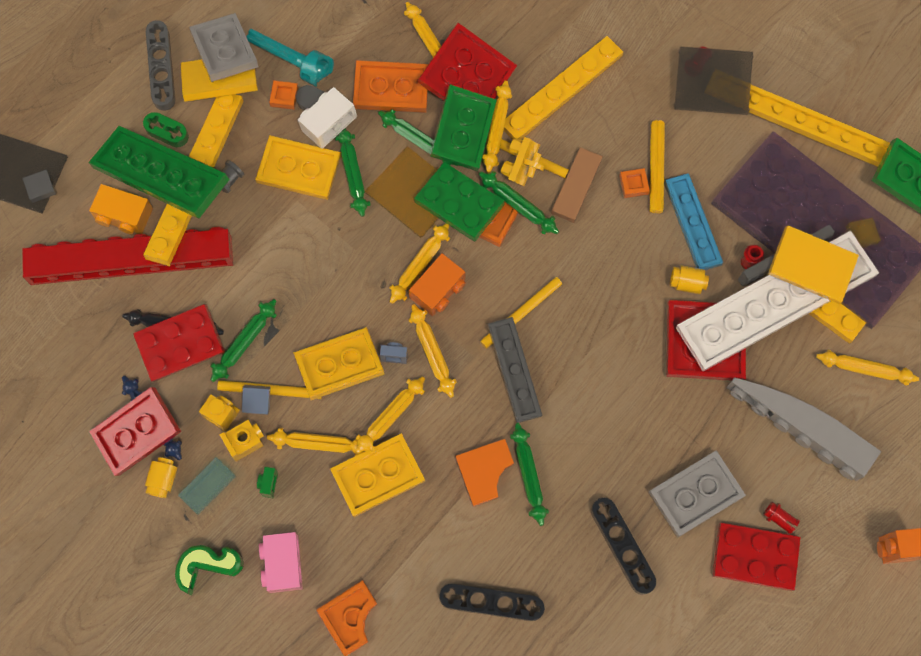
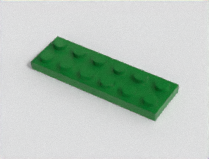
[88,126,230,219]

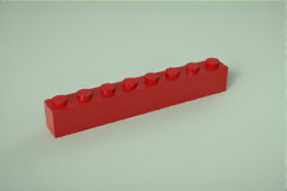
[22,227,234,285]

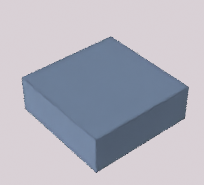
[242,385,271,415]

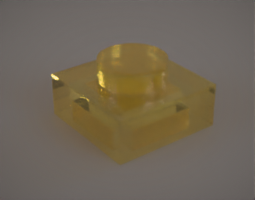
[846,217,881,248]

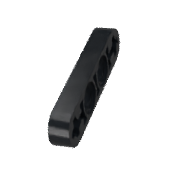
[591,498,656,595]
[439,584,545,621]

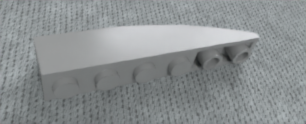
[726,378,881,481]

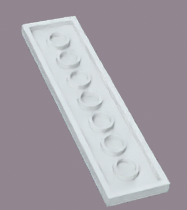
[676,231,879,371]

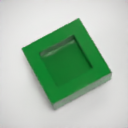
[257,467,278,499]

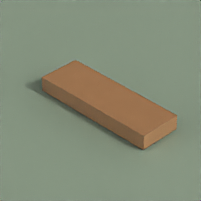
[551,147,603,223]

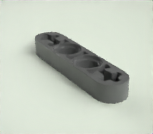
[146,20,176,111]

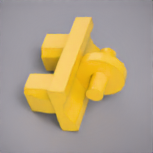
[501,137,545,186]

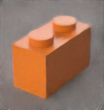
[409,253,466,317]
[877,528,921,564]

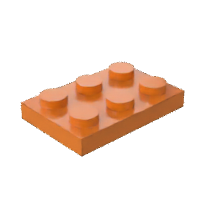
[353,60,429,113]

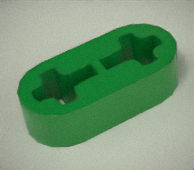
[143,112,189,148]

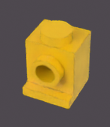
[199,394,240,432]
[219,420,264,462]

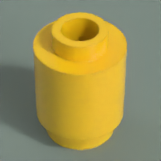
[670,265,709,294]
[144,457,178,498]

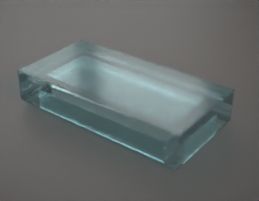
[178,457,236,515]

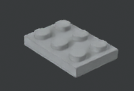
[189,13,258,82]
[649,450,746,538]

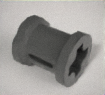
[221,160,244,193]

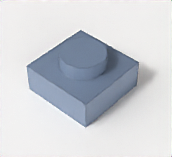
[380,342,408,364]

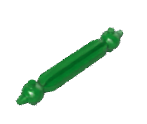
[378,109,459,166]
[335,128,371,217]
[479,171,559,235]
[210,299,277,382]
[510,423,549,526]

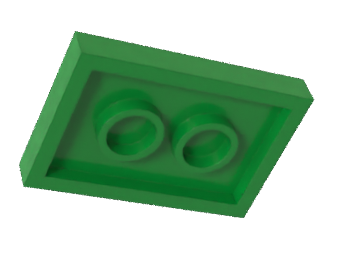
[430,84,497,171]
[871,138,921,214]
[414,162,505,242]

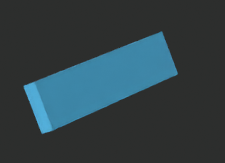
[664,173,723,270]

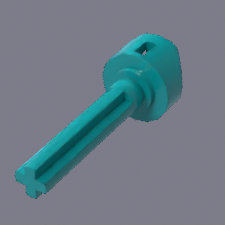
[246,29,334,87]

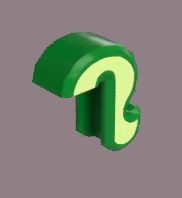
[175,545,244,596]

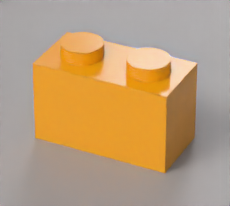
[89,184,153,235]

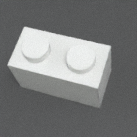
[298,87,357,149]

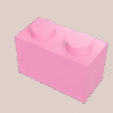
[259,532,303,593]

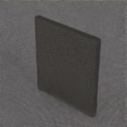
[674,47,754,115]
[0,134,68,214]

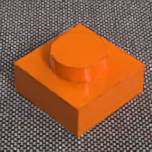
[269,80,299,110]
[619,168,650,198]

